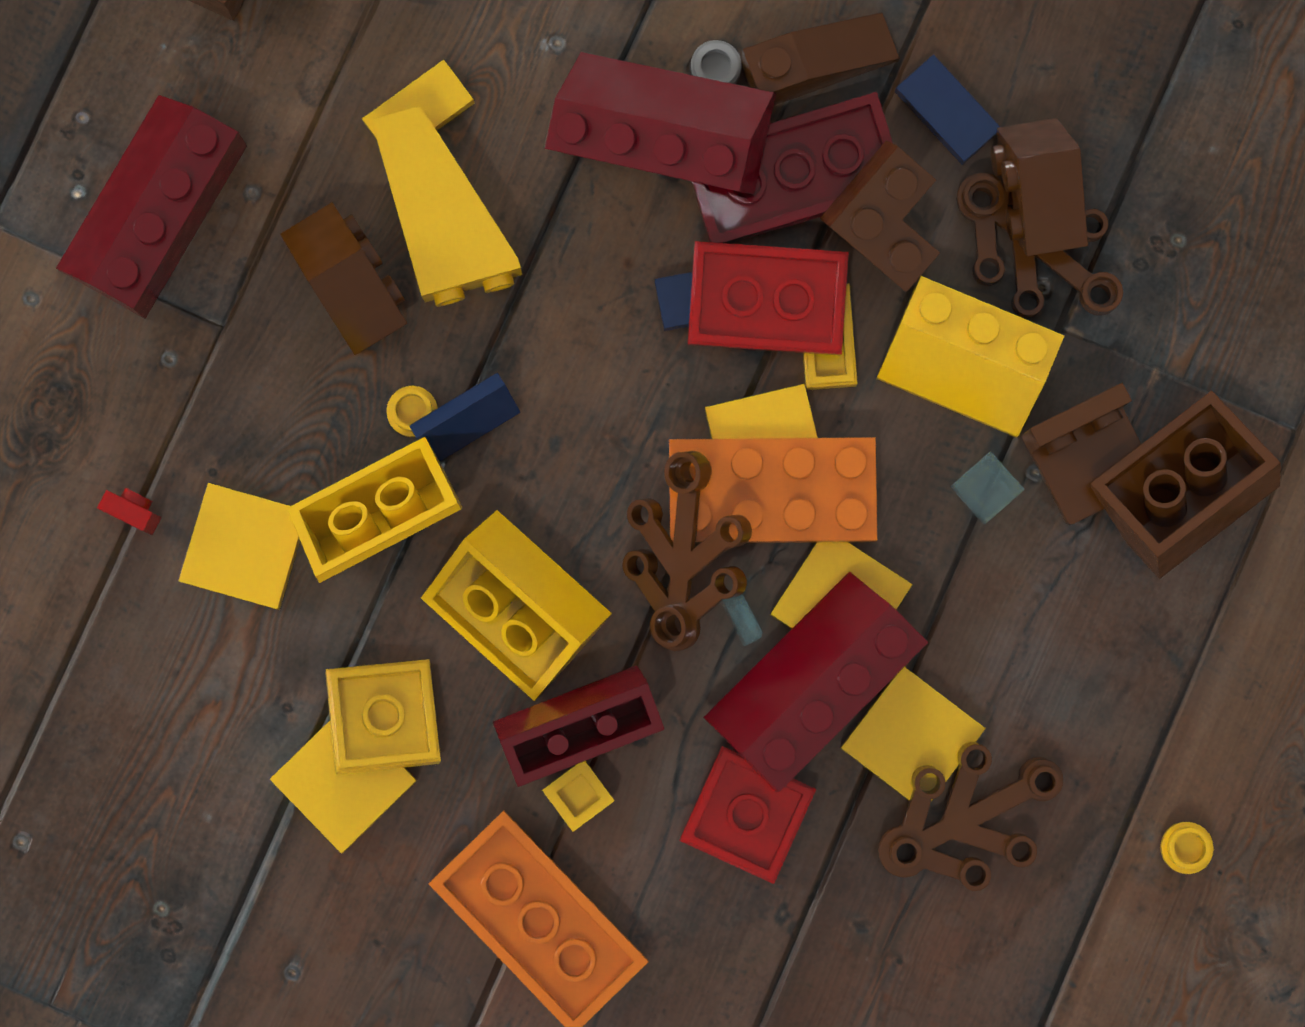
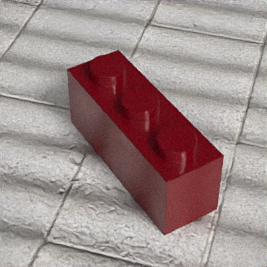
[493,665,665,787]

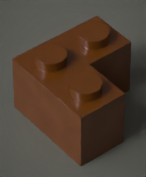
[991,118,1088,256]
[820,140,940,292]
[280,202,408,355]

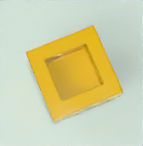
[542,761,615,832]

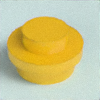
[387,386,438,437]
[1160,822,1214,874]

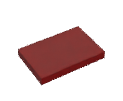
[687,241,849,356]

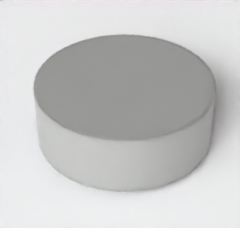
[691,40,741,84]

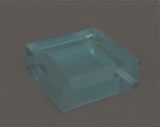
[950,451,1025,525]
[721,594,763,647]

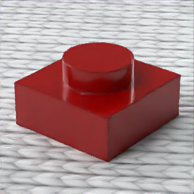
[97,488,162,535]

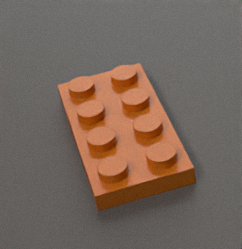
[669,437,877,544]
[428,810,649,1027]

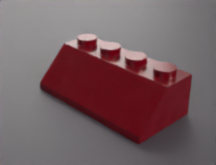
[544,52,776,195]
[56,95,247,319]
[703,571,928,792]

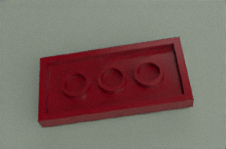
[691,92,893,244]

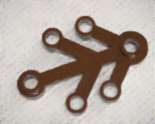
[956,173,1123,318]
[622,451,752,651]
[878,742,1063,891]

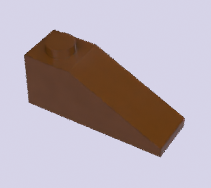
[741,12,900,106]

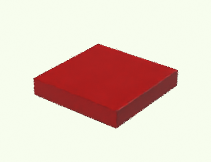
[679,746,816,884]

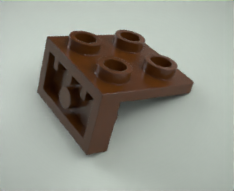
[1021,382,1141,525]

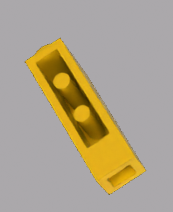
[371,105,522,307]

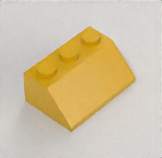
[876,276,1065,438]
[287,437,463,583]
[421,510,612,701]

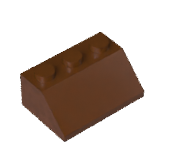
[1090,390,1281,579]

